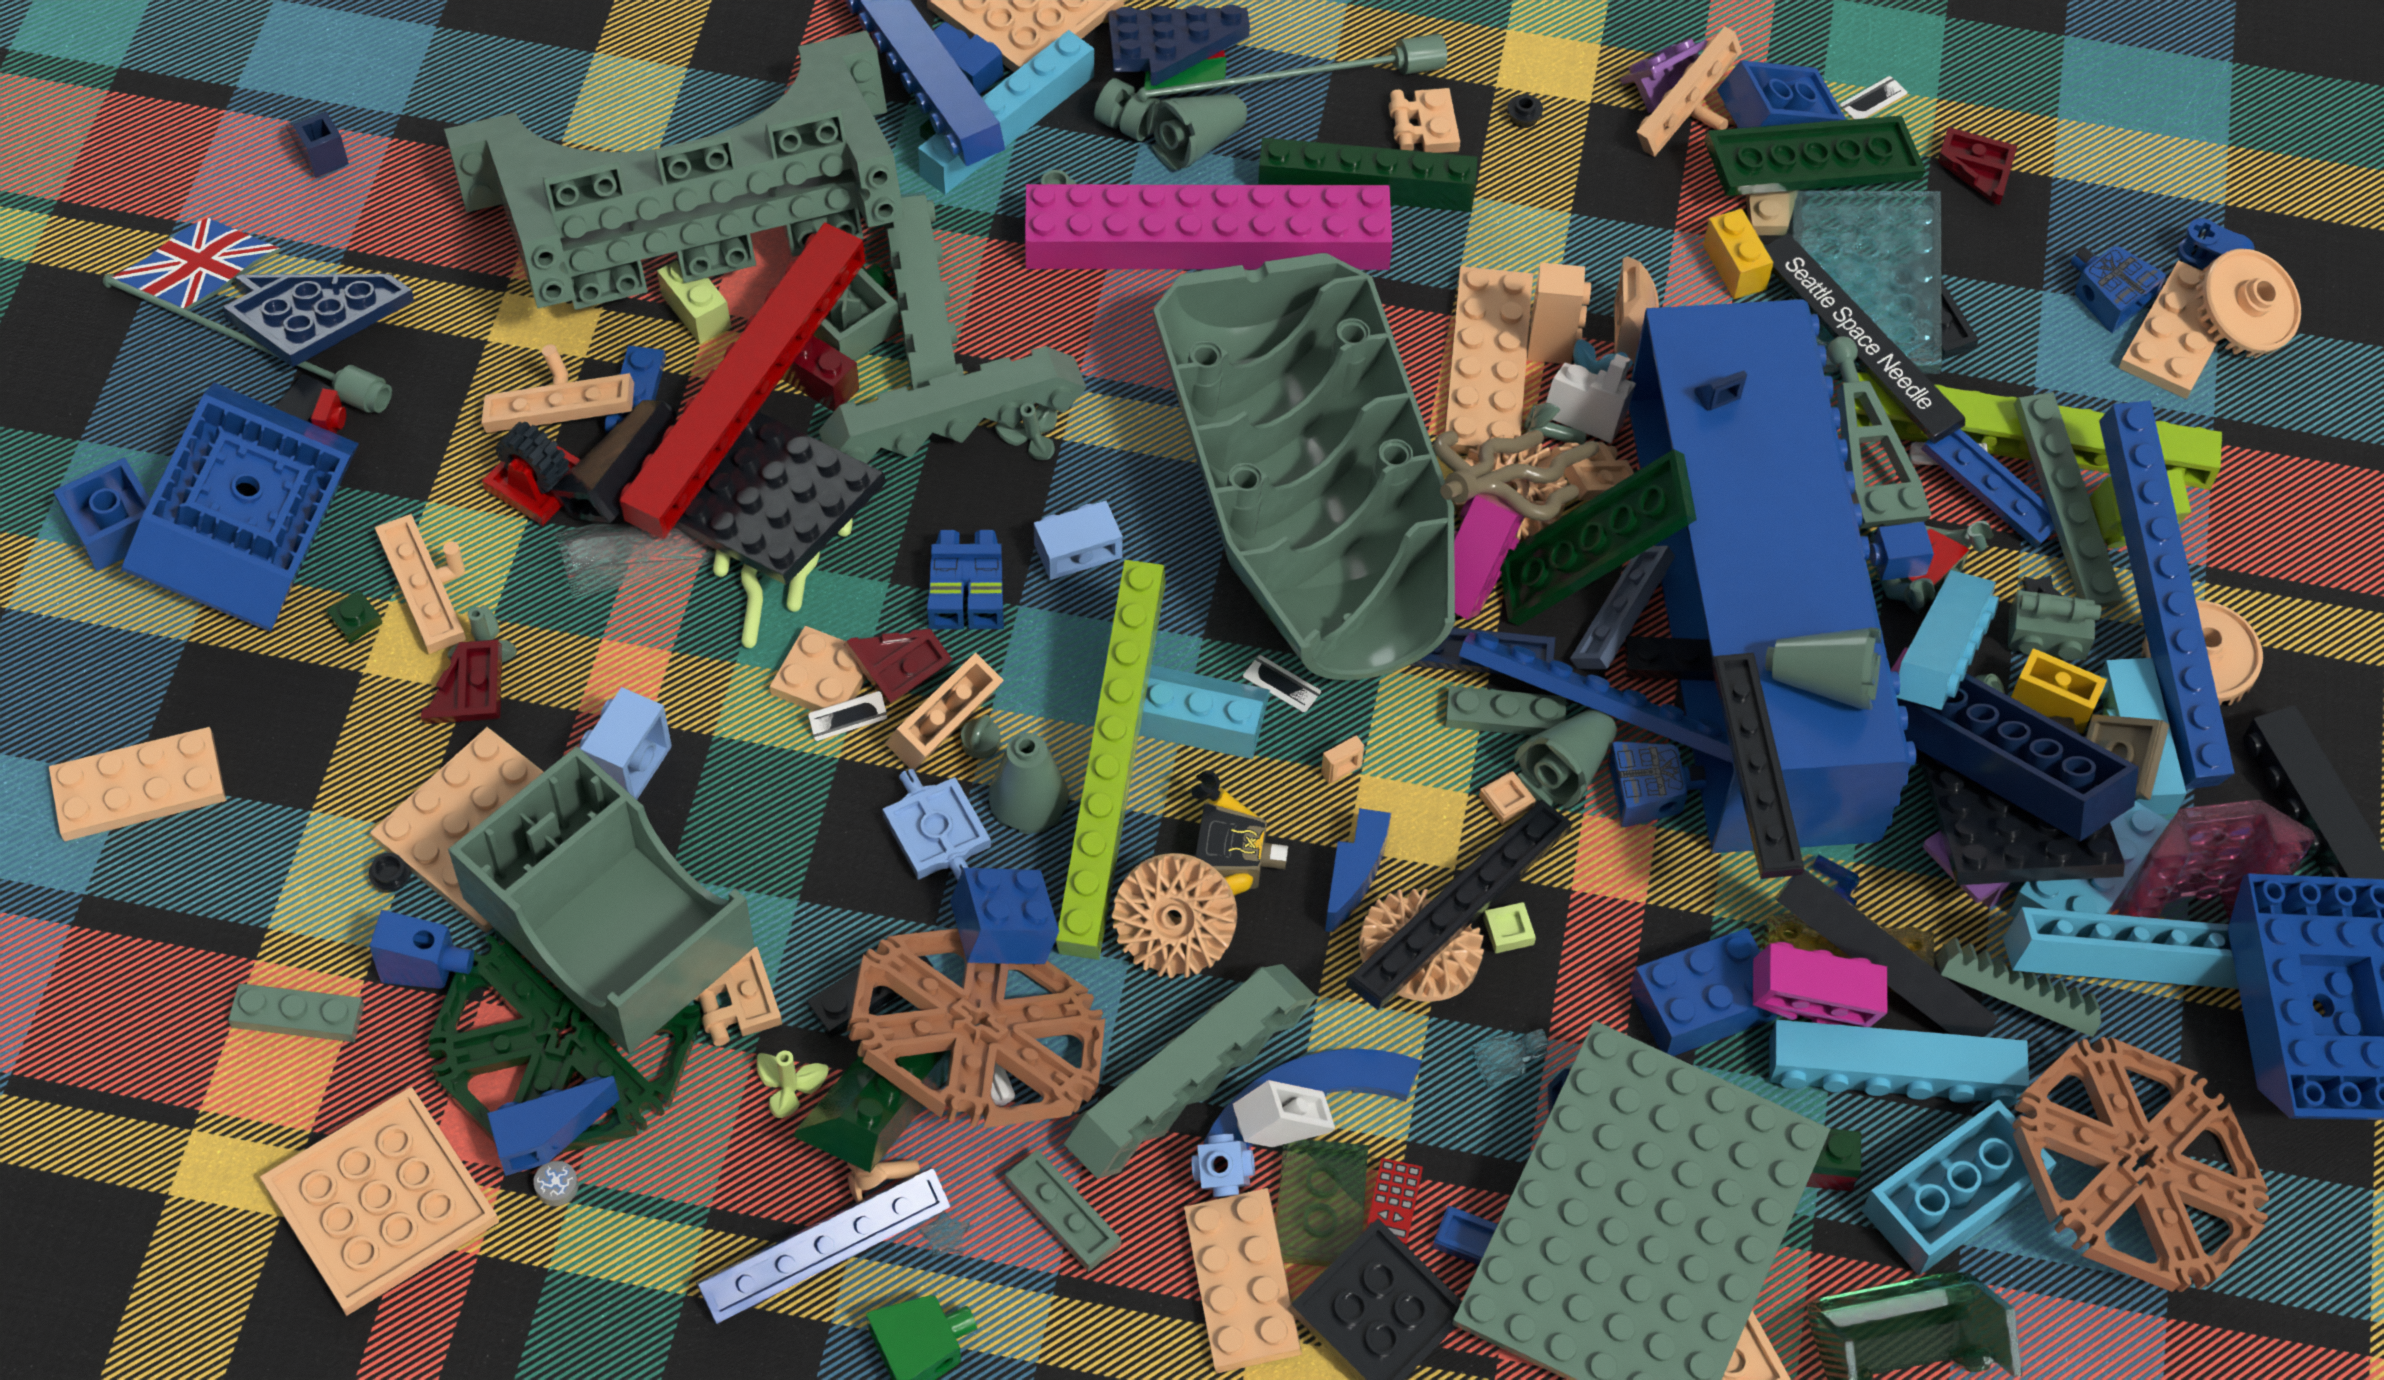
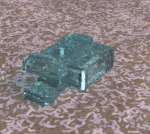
[1471,1029,1549,1088]

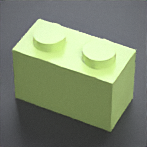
[657,260,732,344]

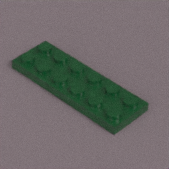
[1704,116,1926,196]
[1500,449,1697,626]

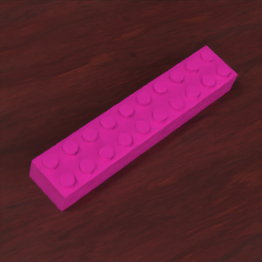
[1025,184,1393,270]

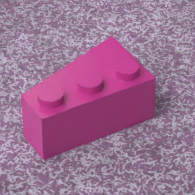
[1454,493,1525,620]
[1753,942,1887,1027]

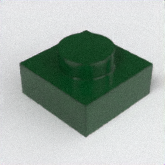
[326,590,383,644]

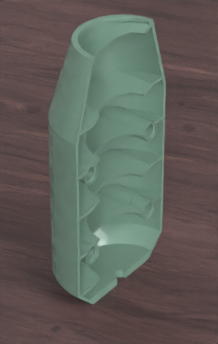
[1153,253,1455,680]

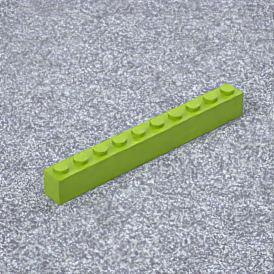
[1840,372,2222,490]
[1056,560,1166,960]

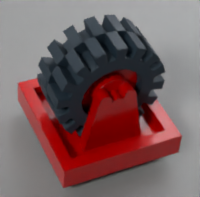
[482,422,580,526]

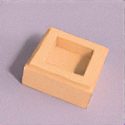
[1321,735,1364,783]
[1479,771,1536,825]

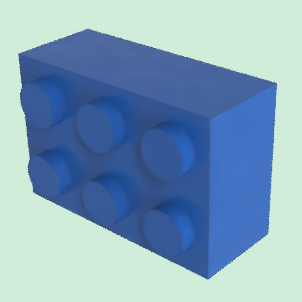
[1630,928,1778,1056]

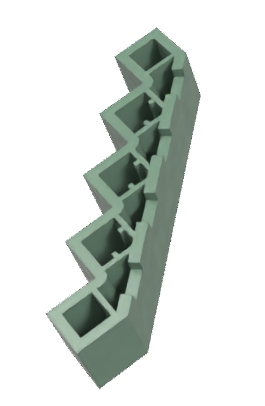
[884,192,964,390]
[819,346,1087,464]
[1064,964,1317,1179]

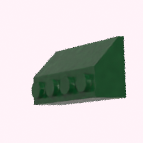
[794,1050,952,1173]

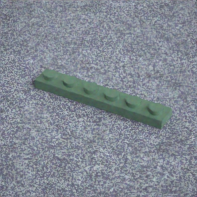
[2014,392,2123,608]

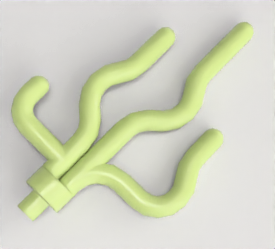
[713,518,853,648]

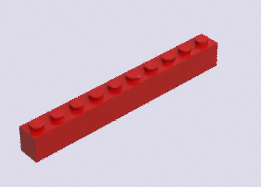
[619,222,866,540]

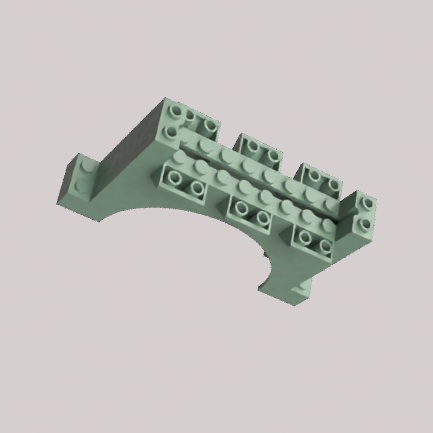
[444,30,904,310]

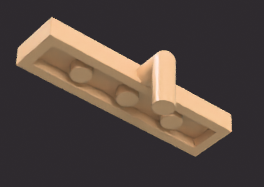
[1637,26,1742,157]
[481,344,634,433]
[375,514,466,654]

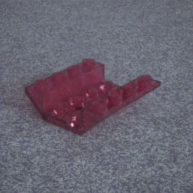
[2117,800,2315,922]

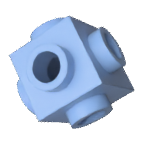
[1192,1134,1255,1197]

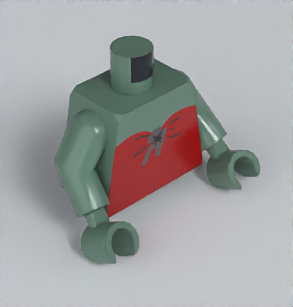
[1869,521,1994,614]

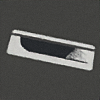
[1840,76,1907,119]
[1243,655,1321,712]
[808,691,887,741]

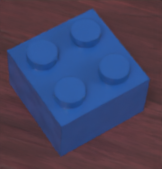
[53,457,150,571]
[950,868,1059,964]

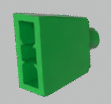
[866,1295,977,1380]

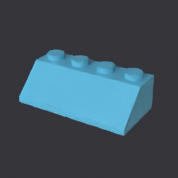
[1139,665,1270,759]

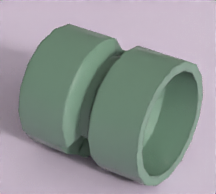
[1094,78,1160,141]

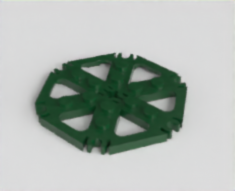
[428,930,702,1154]

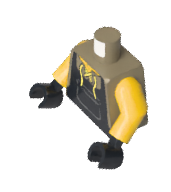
[1191,770,1288,896]

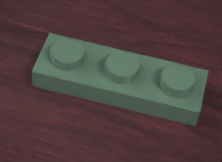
[1445,686,1566,736]
[228,983,364,1042]
[1005,1149,1121,1272]

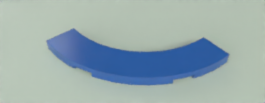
[1203,1048,1422,1150]

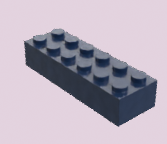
[1897,673,2139,841]

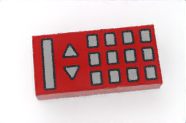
[1366,1158,1423,1246]

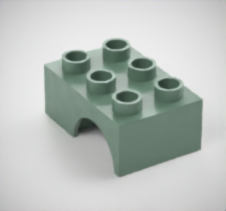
[448,746,755,1054]

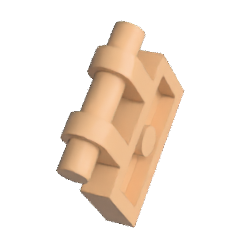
[1388,88,1460,153]
[1551,442,1634,500]
[695,947,782,1046]

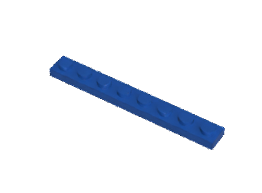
[1458,632,1733,763]

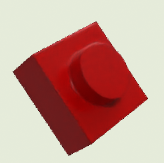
[311,388,346,434]

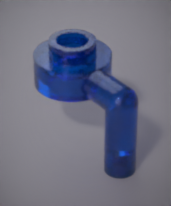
[1812,855,1860,907]

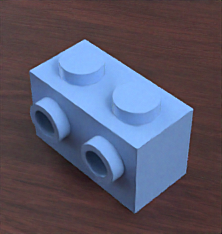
[1034,501,1123,580]

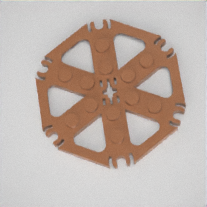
[847,928,1106,1129]
[2012,1037,2269,1292]

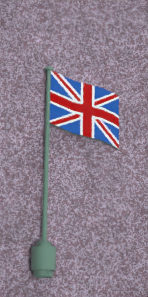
[103,218,392,413]

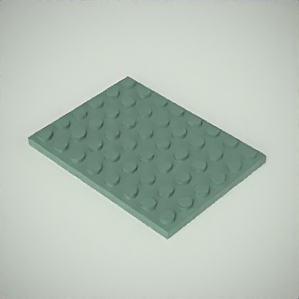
[1452,1020,1831,1380]

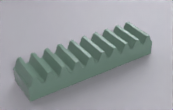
[1936,937,2102,1037]

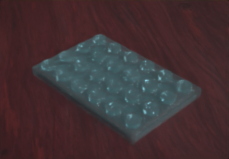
[1792,191,1942,374]

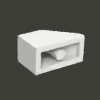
[1233,1080,1335,1147]

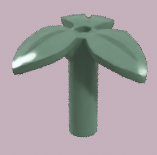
[995,403,1058,460]
[1523,403,1586,446]
[448,605,517,662]

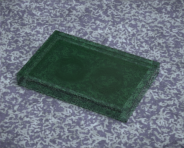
[1277,1139,1368,1267]

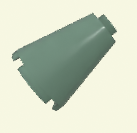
[1147,94,1247,170]
[1765,627,1881,710]
[1514,708,1617,808]
[988,733,1069,834]

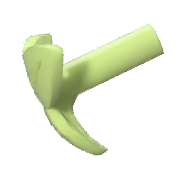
[757,1050,829,1118]

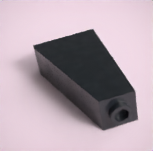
[551,400,677,523]

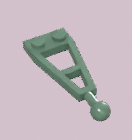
[1827,336,1932,529]

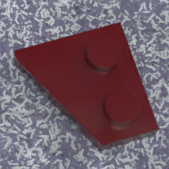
[1938,127,2017,205]
[844,628,953,706]
[421,639,502,724]

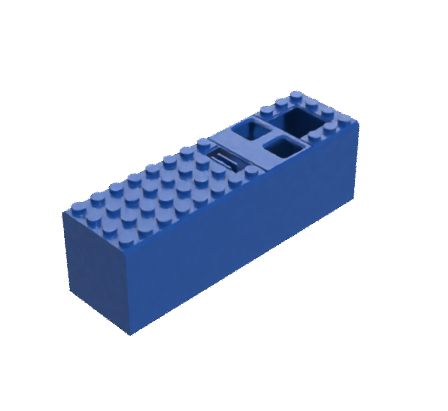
[1628,299,1916,853]

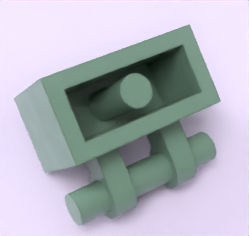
[2008,590,2101,660]

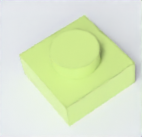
[1483,902,1536,953]

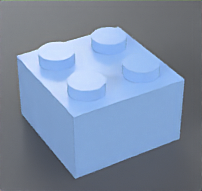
[579,687,672,800]

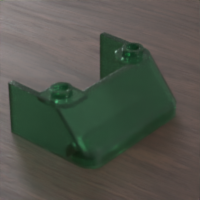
[1807,1272,2022,1380]

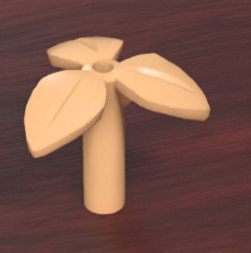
[847,1160,920,1203]

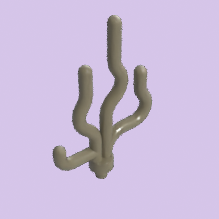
[1433,430,1599,521]

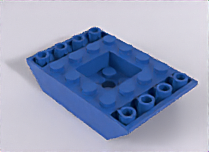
[121,382,359,632]
[2227,873,2384,1120]

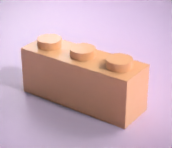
[1527,262,1591,364]
[885,653,1004,770]

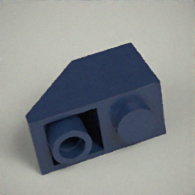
[286,111,349,178]

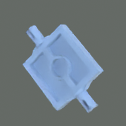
[882,769,991,880]

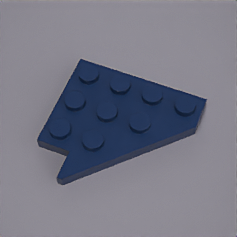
[1108,5,1250,86]
[223,274,414,367]

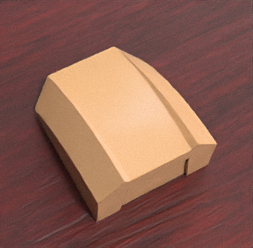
[1614,256,1659,364]

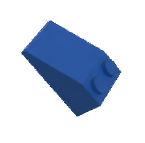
[1717,60,1847,128]

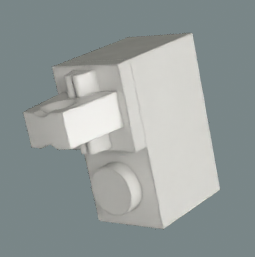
[1546,354,1636,443]

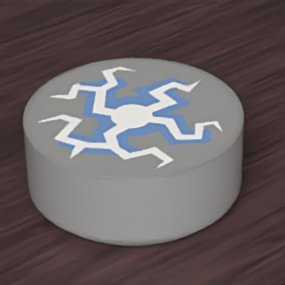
[534,1161,579,1206]

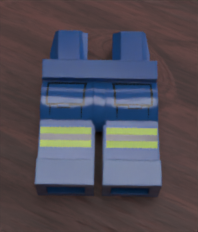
[927,530,1004,629]

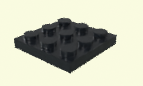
[1288,1218,1462,1380]

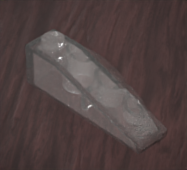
[554,524,716,599]

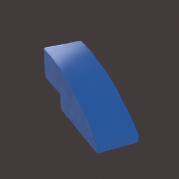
[1325,808,1391,932]

